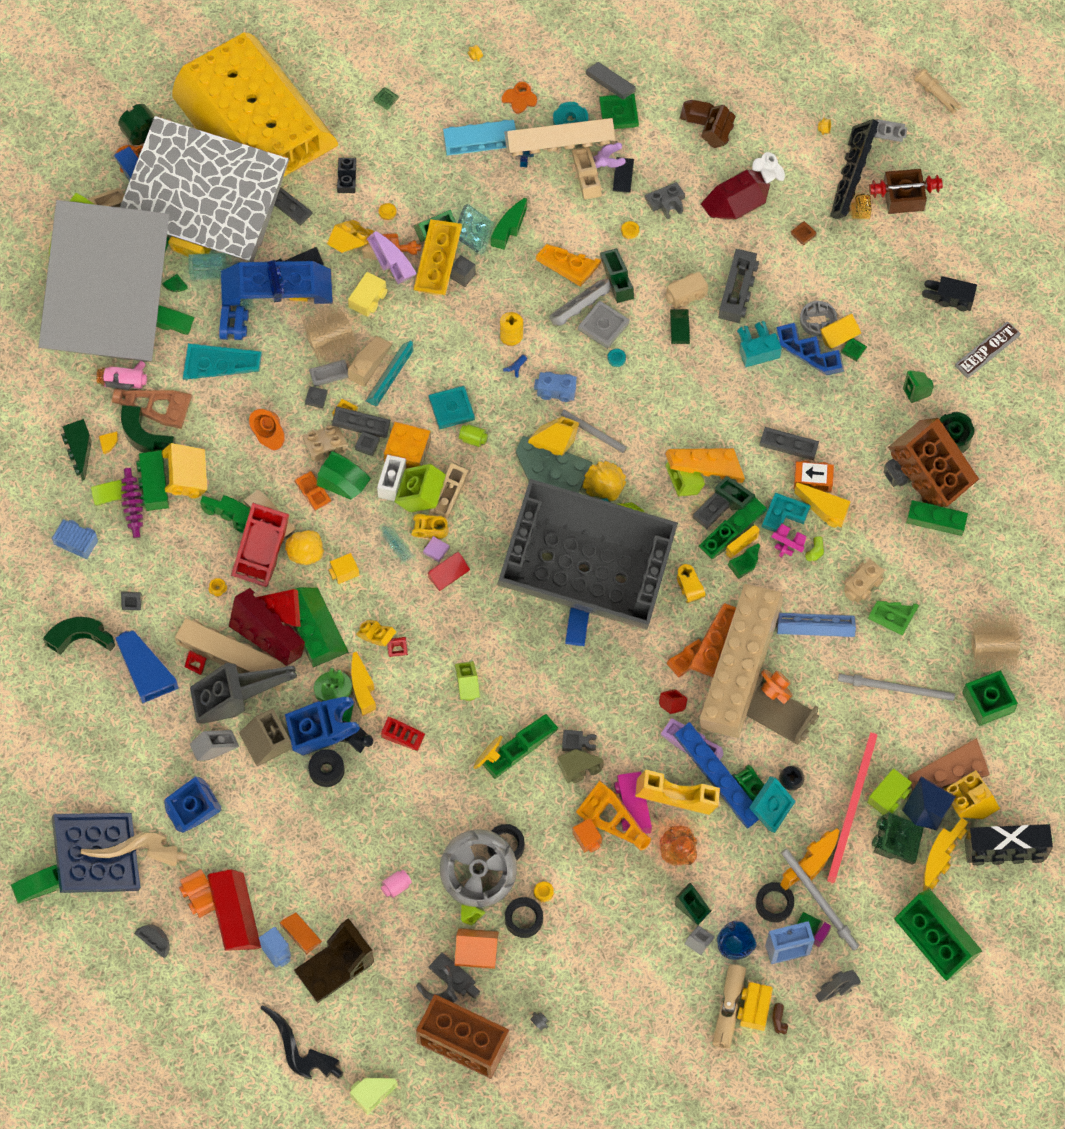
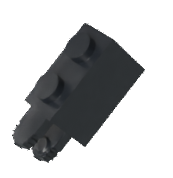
[922,276,977,312]

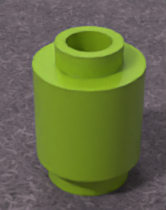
[459,424,488,447]

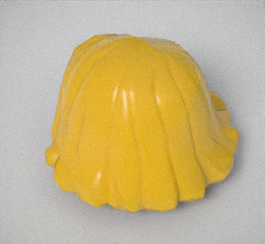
[583,461,626,501]

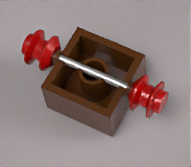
[869,169,943,214]

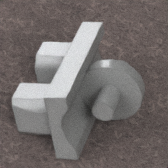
[874,119,907,142]

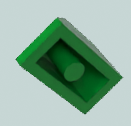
[903,370,934,403]

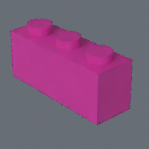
[614,771,652,834]

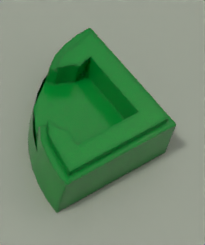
[162,274,188,292]

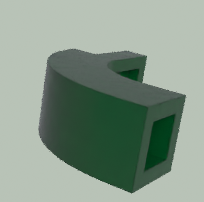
[121,405,176,453]
[43,617,115,655]

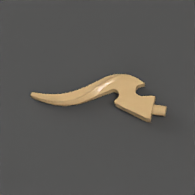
[81,832,187,867]

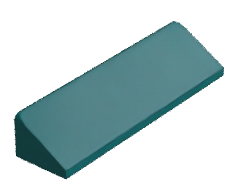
[365,341,414,407]

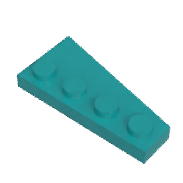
[183,343,262,380]

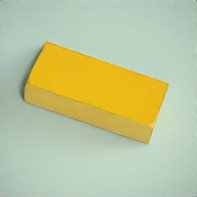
[820,314,861,349]

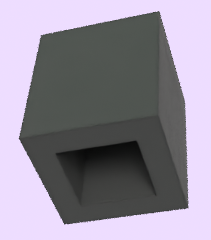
[450,255,476,287]

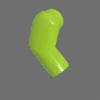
[805,536,824,562]

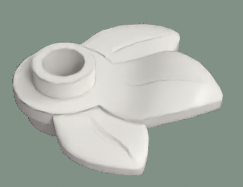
[752,152,785,183]

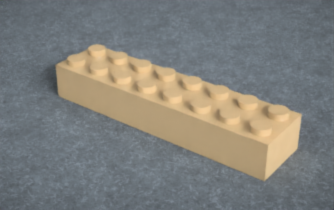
[700,583,783,738]

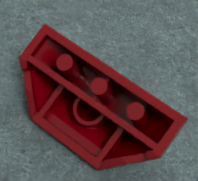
[701,169,770,220]

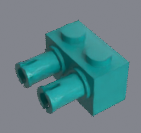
[737,321,782,368]

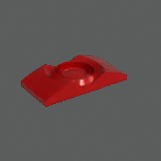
[231,502,289,587]

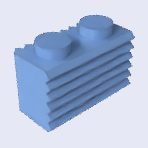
[52,519,98,559]
[259,927,291,968]

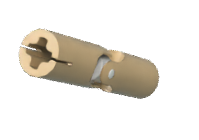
[713,964,746,1049]

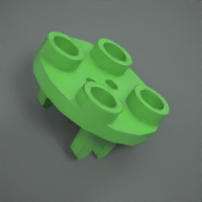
[313,668,353,702]

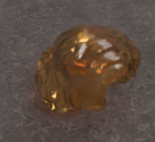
[659,825,697,866]

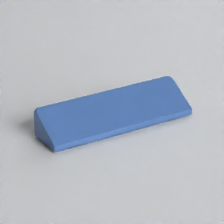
[777,613,856,637]

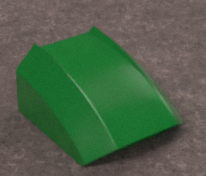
[316,451,371,500]

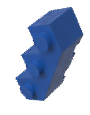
[776,323,845,375]

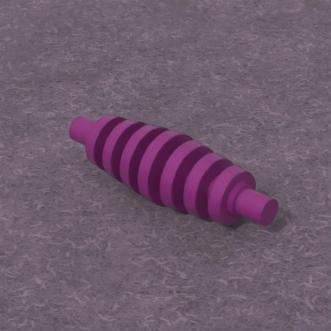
[121,468,143,538]

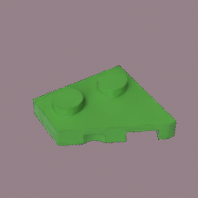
[868,601,919,636]

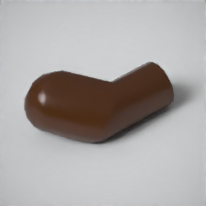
[772,1003,788,1035]

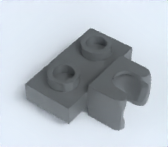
[645,182,685,219]
[815,970,861,1003]

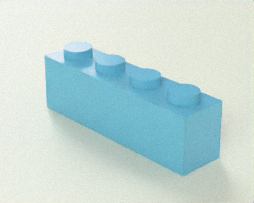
[443,120,516,156]

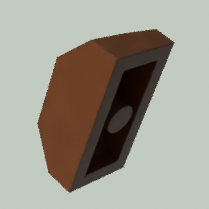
[680,100,715,125]

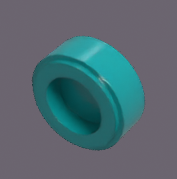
[608,349,626,367]

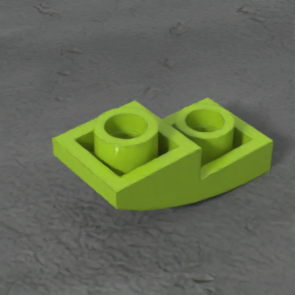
[91,480,127,506]

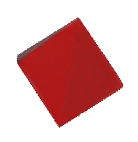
[659,689,688,714]

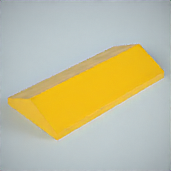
[413,219,463,296]

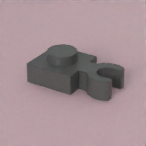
[562,730,597,751]

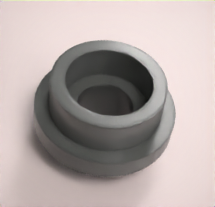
[530,1012,549,1031]

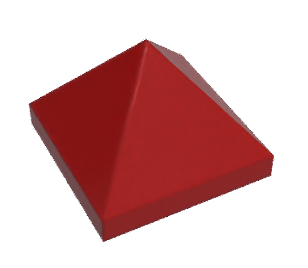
[387,637,408,657]
[184,650,207,675]

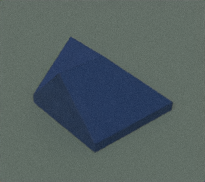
[902,776,956,831]

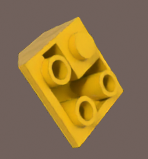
[327,220,375,253]
[528,416,579,456]
[944,770,1000,819]

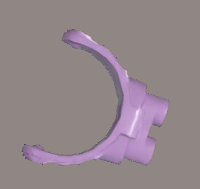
[593,143,626,168]

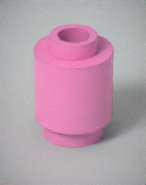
[381,870,412,898]

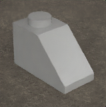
[190,730,239,761]

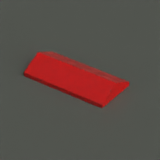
[207,869,261,951]

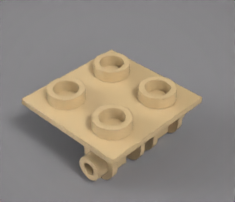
[302,425,348,462]

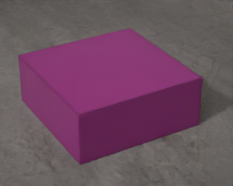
[814,922,831,947]

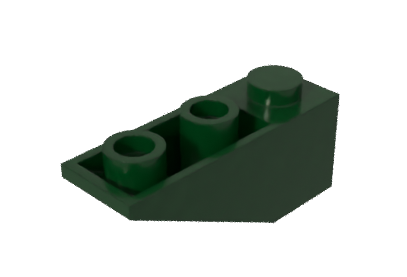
[61,419,92,481]

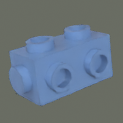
[534,372,577,402]

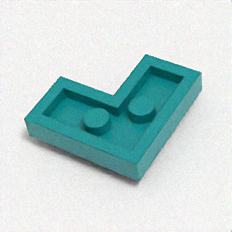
[762,493,811,532]

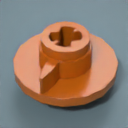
[761,669,792,704]

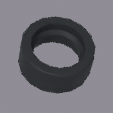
[487,824,525,861]
[756,882,794,922]
[505,897,543,938]

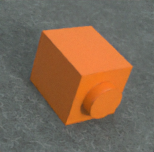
[572,818,602,853]

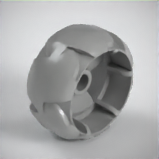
[440,829,517,908]

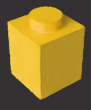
[328,553,359,584]

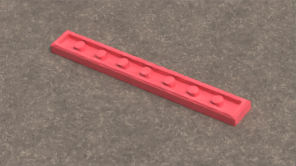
[827,732,878,883]

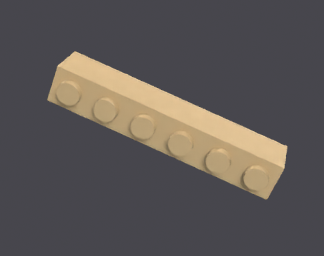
[504,118,615,156]
[175,618,289,691]

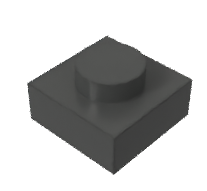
[305,386,328,408]
[355,431,380,456]

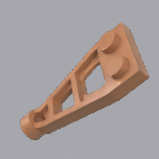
[112,388,192,429]

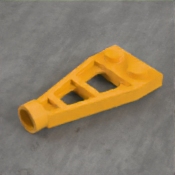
[576,781,651,850]

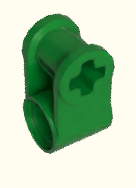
[732,765,764,802]

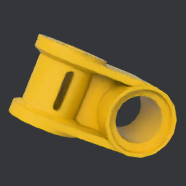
[411,514,449,539]
[677,564,706,604]

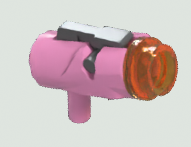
[96,361,147,390]

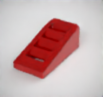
[381,717,425,752]

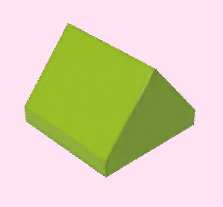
[461,904,486,926]

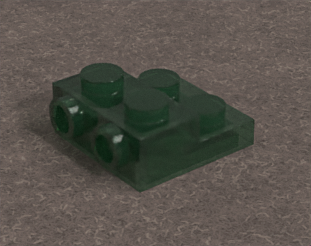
[872,812,924,865]

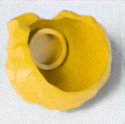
[285,530,324,565]

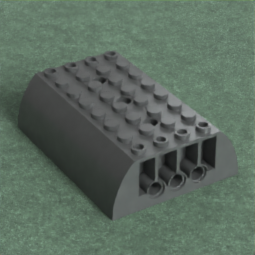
[497,479,678,630]

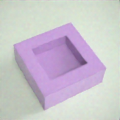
[423,536,450,562]

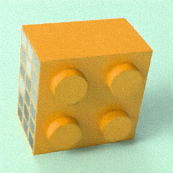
[384,422,431,469]

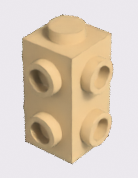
[665,271,708,309]
[843,559,885,603]

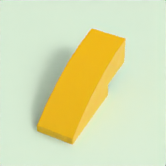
[351,651,376,716]

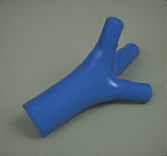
[503,355,527,378]

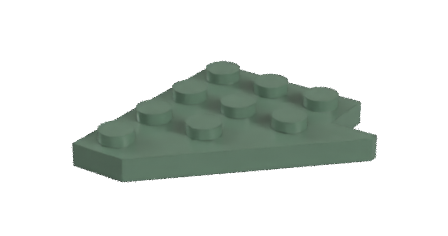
[516,436,592,493]

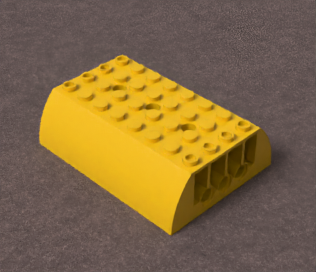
[172,32,339,177]

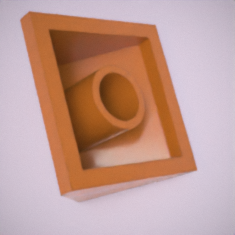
[455,928,499,969]

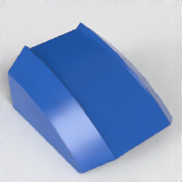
[164,776,222,833]

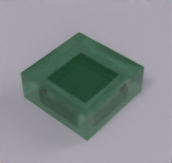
[373,87,399,110]

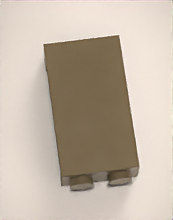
[746,674,819,745]

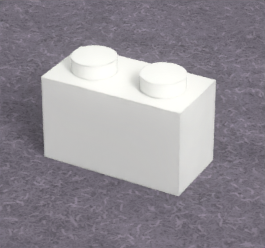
[377,455,406,501]

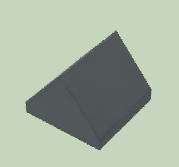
[121,591,142,610]

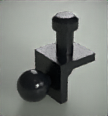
[340,720,374,753]

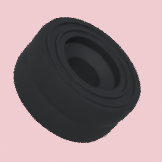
[308,749,345,787]

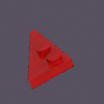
[256,589,301,627]

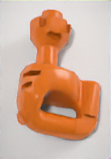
[382,233,421,255]

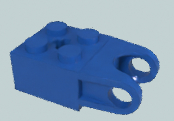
[285,697,360,756]

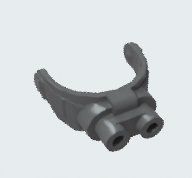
[416,966,458,1003]

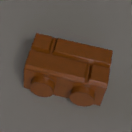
[701,105,736,148]

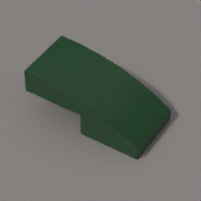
[670,309,690,344]

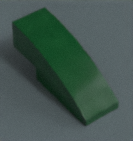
[600,248,634,303]

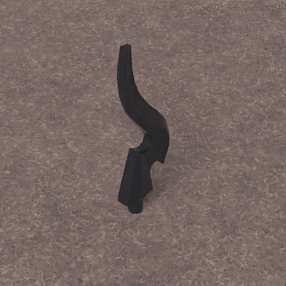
[260,1005,344,1079]

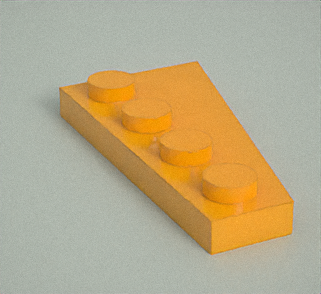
[665,448,745,483]

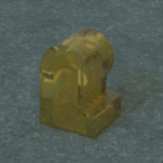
[851,193,872,219]

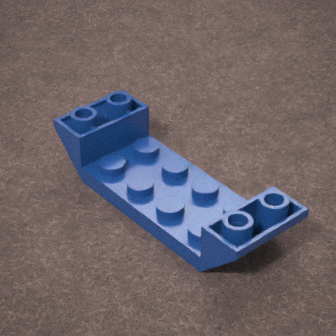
[221,261,333,306]

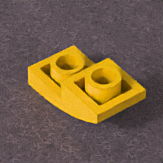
[356,620,396,647]

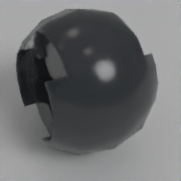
[779,765,805,791]

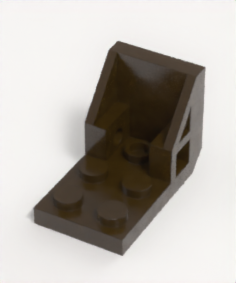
[294,918,374,1004]

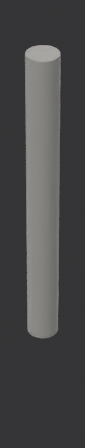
[561,410,627,453]

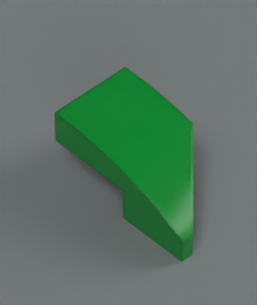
[728,543,760,579]

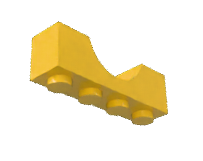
[635,769,720,815]

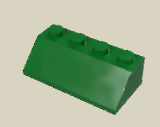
[294,587,349,668]
[894,889,982,981]

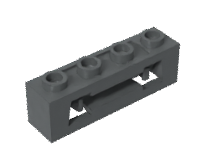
[718,249,759,323]

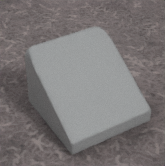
[685,925,715,955]

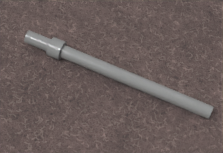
[838,674,955,701]
[781,848,859,950]

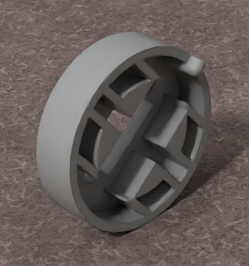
[800,301,837,336]

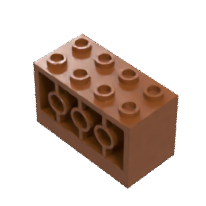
[888,418,979,507]
[416,994,510,1079]

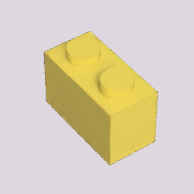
[348,272,387,317]

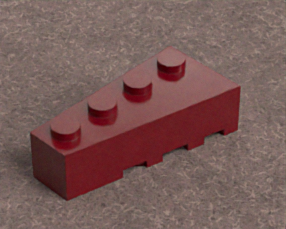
[229,588,305,666]

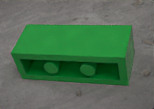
[136,450,169,511]
[906,500,968,536]

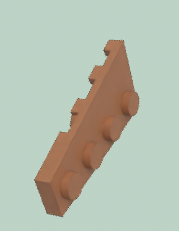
[908,738,990,791]

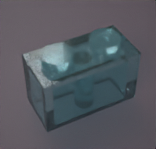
[189,253,227,281]

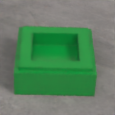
[841,338,867,362]

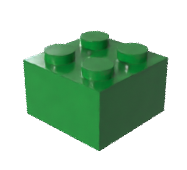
[962,670,1018,726]

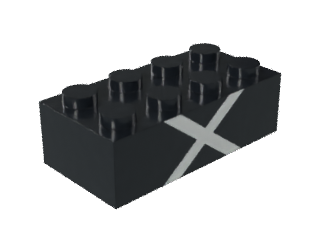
[964,824,1053,866]

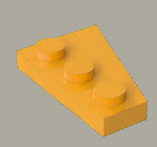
[536,244,601,287]

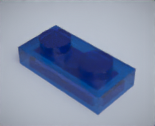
[267,260,285,303]

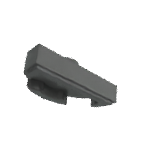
[134,924,170,958]

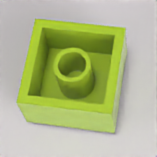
[394,464,446,512]

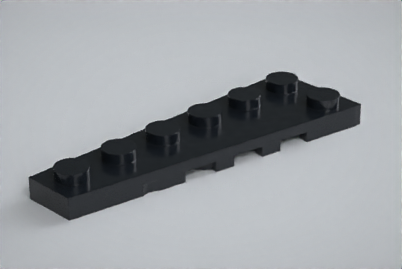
[830,119,879,219]

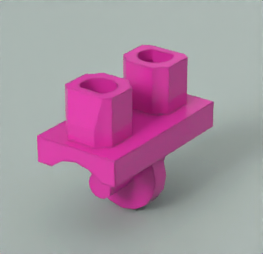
[771,524,807,558]

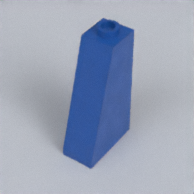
[115,630,179,704]

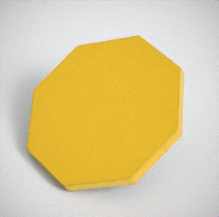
[473,735,503,769]

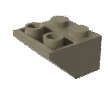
[239,708,292,766]

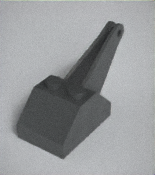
[190,663,297,724]

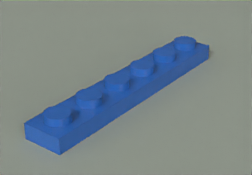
[673,722,759,829]

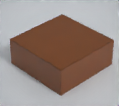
[791,221,817,245]

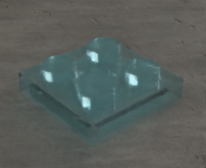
[458,204,495,254]

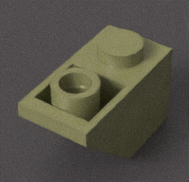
[558,749,604,783]

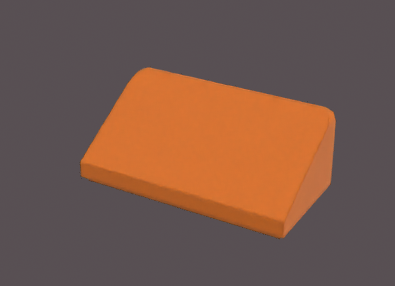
[280,912,322,955]

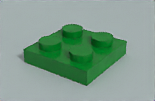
[599,93,639,129]

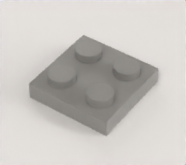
[578,301,630,349]

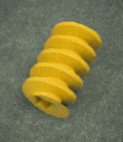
[500,312,523,346]

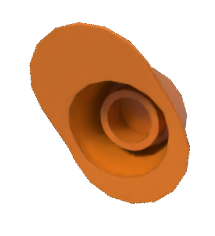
[249,409,285,451]

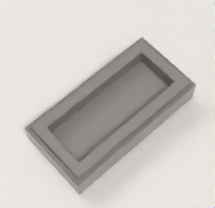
[309,359,348,387]

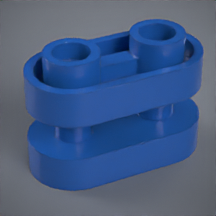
[219,305,249,340]

